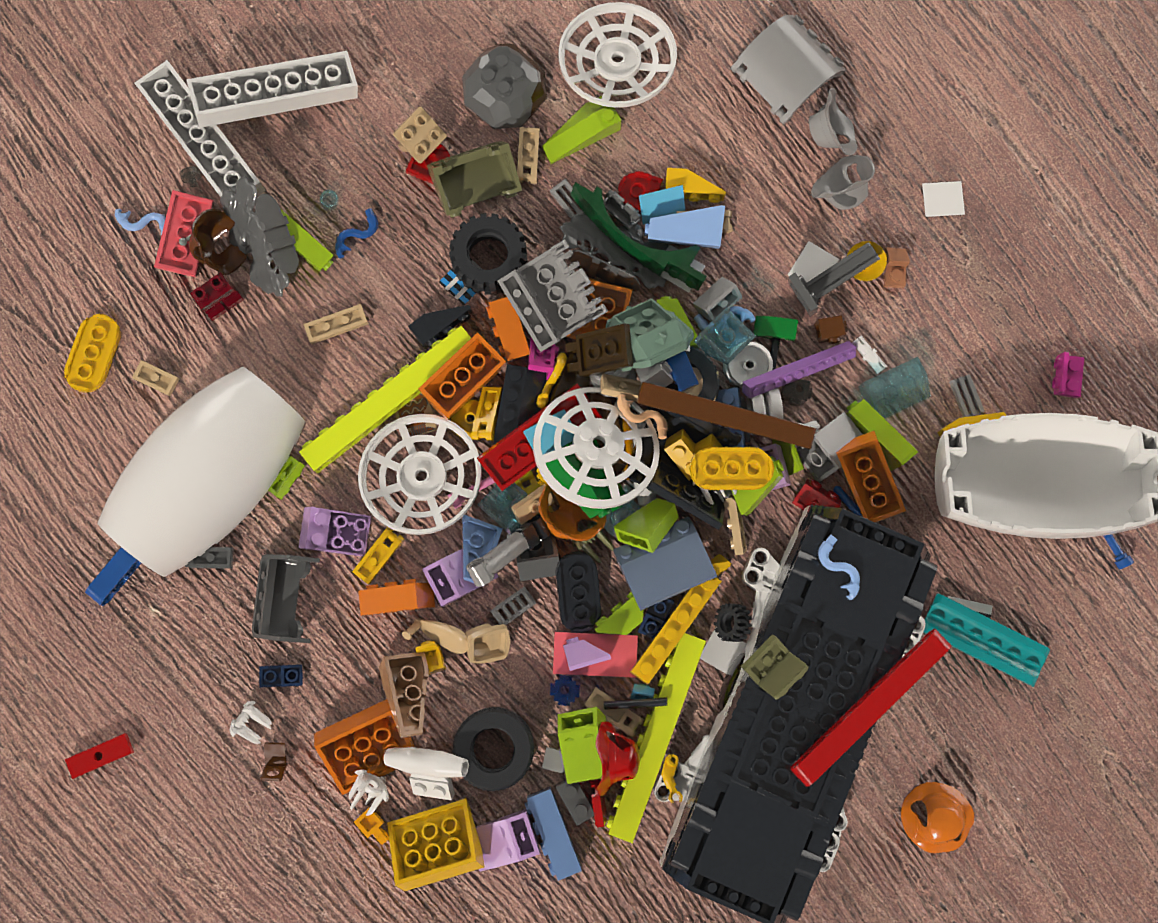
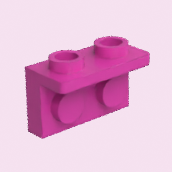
[528,337,559,380]
[1052,352,1084,398]

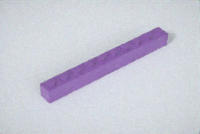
[742,341,856,398]

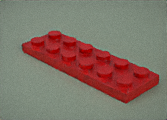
[477,384,602,491]

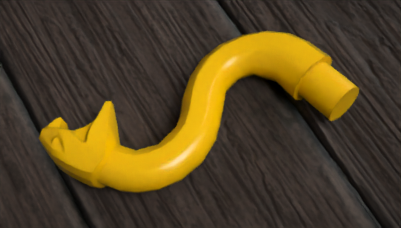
[536,353,567,408]

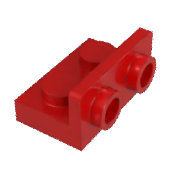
[792,478,841,511]

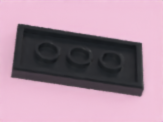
[648,458,726,530]

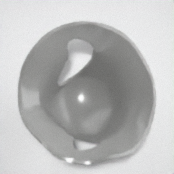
[808,88,858,155]
[811,155,875,210]

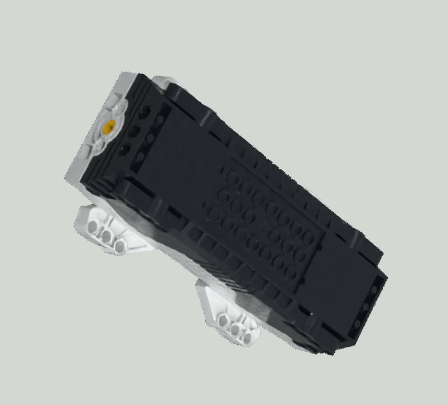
[653,504,937,923]

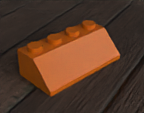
[418,332,506,420]
[836,431,906,522]

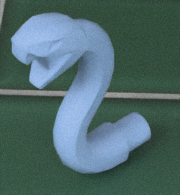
[115,209,166,235]
[694,306,756,334]
[818,534,860,600]

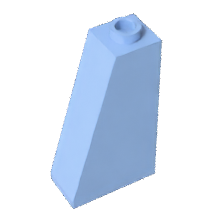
[644,205,725,249]

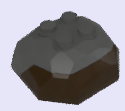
[462,43,547,129]

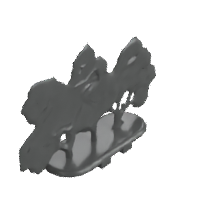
[220,177,299,297]
[559,214,669,292]

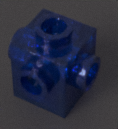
[550,675,580,706]

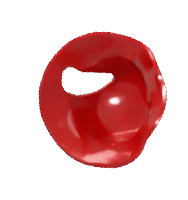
[595,721,640,797]

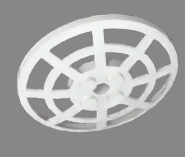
[559,2,677,108]
[533,387,660,509]
[358,414,482,535]

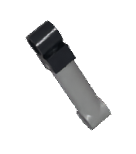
[466,513,551,587]

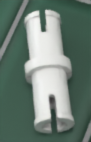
[852,335,887,374]

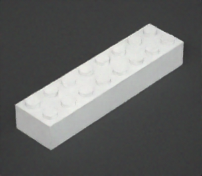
[186,51,358,128]
[135,60,266,197]

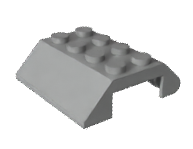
[498,239,608,352]

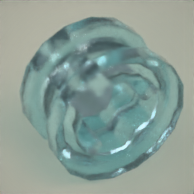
[320,190,339,210]

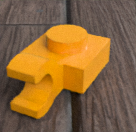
[354,807,389,845]

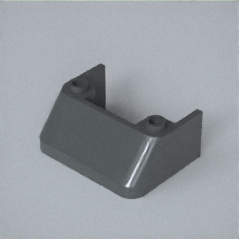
[252,554,320,643]

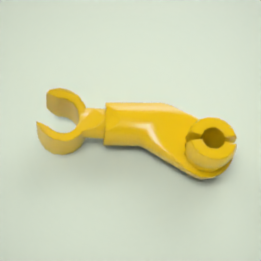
[661,754,683,803]

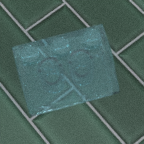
[858,357,931,419]

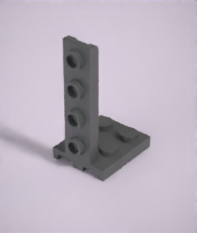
[788,242,880,317]

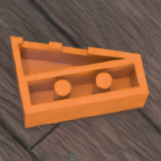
[486,295,529,361]
[358,579,435,616]

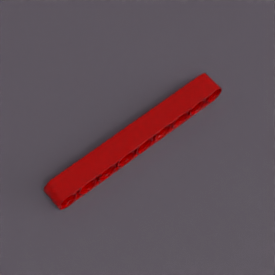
[790,629,952,787]

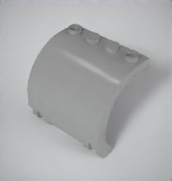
[730,15,846,125]

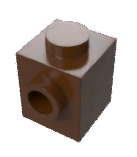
[814,315,848,344]

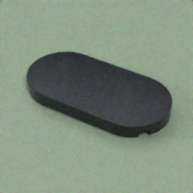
[555,551,601,633]

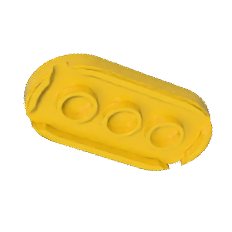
[64,314,121,393]
[689,447,774,490]

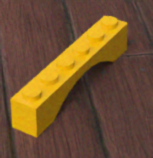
[630,577,722,684]

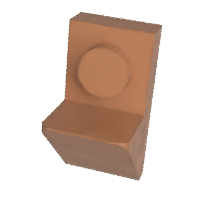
[884,247,910,288]

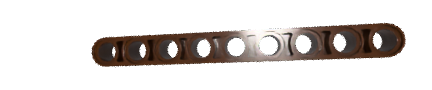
[637,382,816,449]

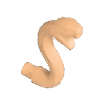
[617,394,668,439]

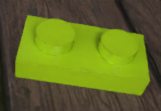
[268,456,305,500]

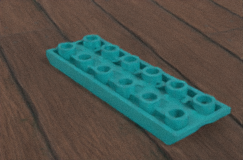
[923,593,1051,687]

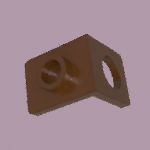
[260,742,287,781]

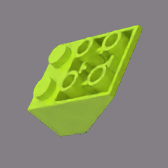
[558,707,606,784]

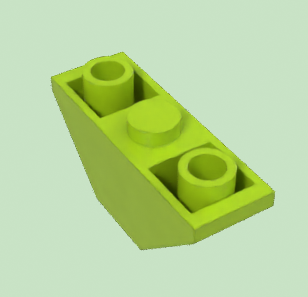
[594,592,644,635]

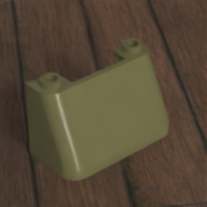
[427,141,522,217]

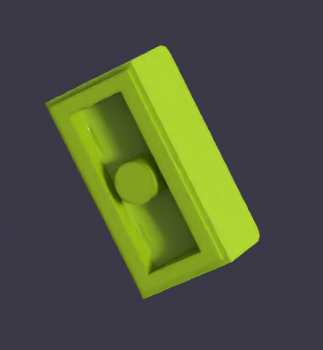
[772,439,804,476]

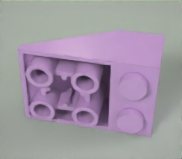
[298,507,371,557]
[422,549,498,607]
[476,809,540,872]

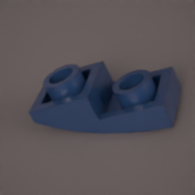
[638,598,674,639]
[259,664,303,688]

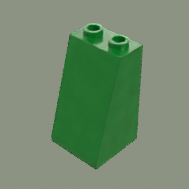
[546,439,626,519]

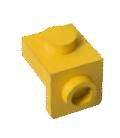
[415,640,446,676]

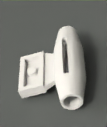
[384,747,469,800]

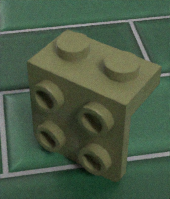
[741,634,808,699]

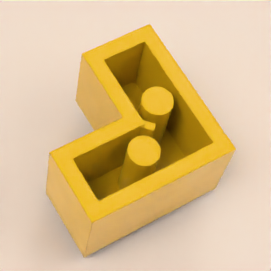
[664,429,722,480]

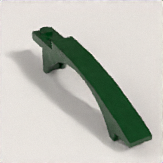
[571,182,707,291]

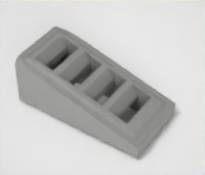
[491,587,536,625]

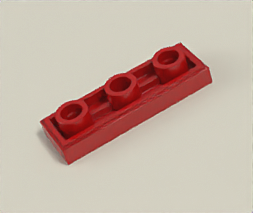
[65,733,134,779]

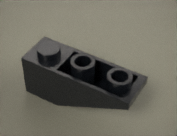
[408,305,472,349]

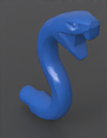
[335,208,379,259]

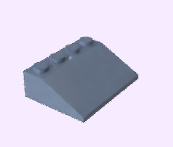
[613,516,717,611]

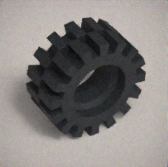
[714,603,752,642]

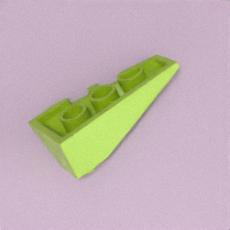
[542,95,622,164]

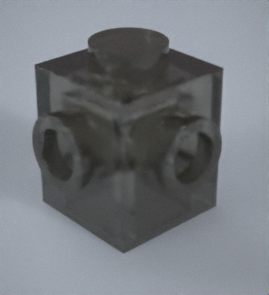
[780,379,812,406]

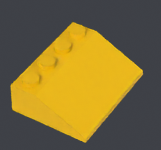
[387,798,485,891]

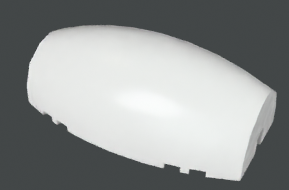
[97,367,305,577]
[935,413,1158,539]

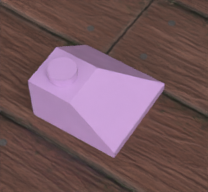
[563,637,611,671]

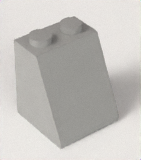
[796,412,863,482]

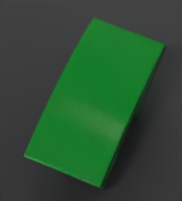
[753,316,798,341]

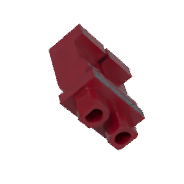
[190,272,244,321]

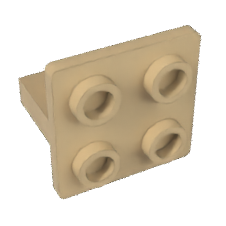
[393,107,447,163]

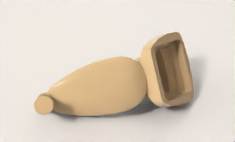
[402,618,510,663]

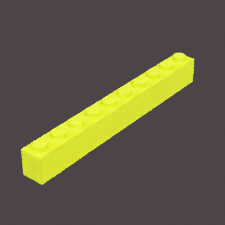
[299,326,471,473]
[606,633,706,844]

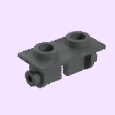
[603,190,641,229]

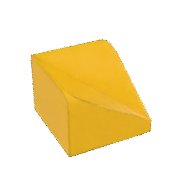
[710,554,731,577]

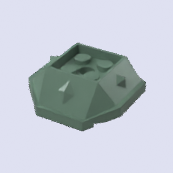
[605,298,694,372]

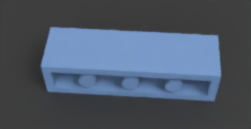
[525,786,582,881]

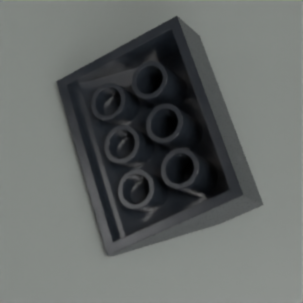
[493,364,547,445]

